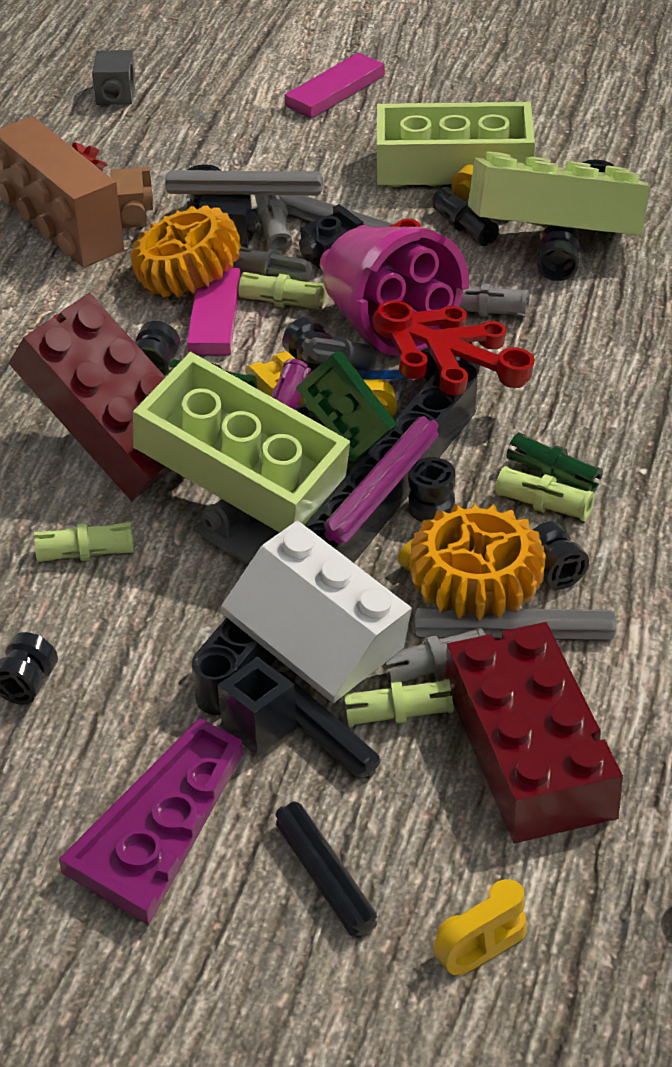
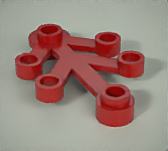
[372,300,535,396]

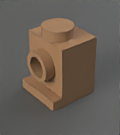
[110,167,153,228]

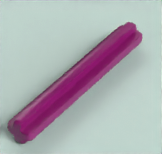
[324,416,438,545]

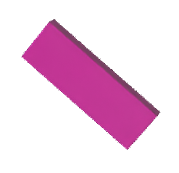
[284,53,385,118]
[187,268,241,355]

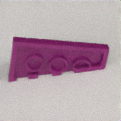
[59,718,243,925]

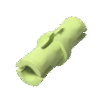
[239,272,326,310]
[495,466,595,522]
[34,522,134,563]
[344,679,453,726]

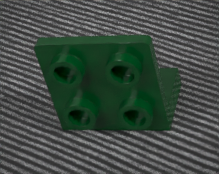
[296,350,398,462]

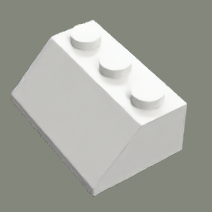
[221,520,412,703]

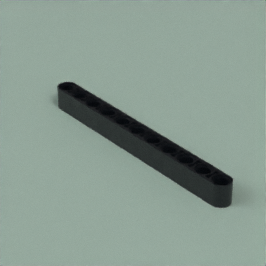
[192,361,478,715]

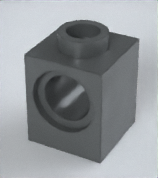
[92,50,136,105]

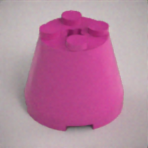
[320,225,469,356]

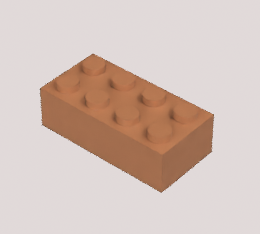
[0,116,124,268]

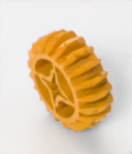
[130,205,242,297]
[409,502,546,623]

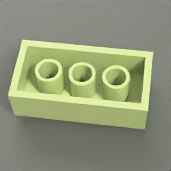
[377,102,535,187]
[468,152,650,236]
[133,352,350,532]

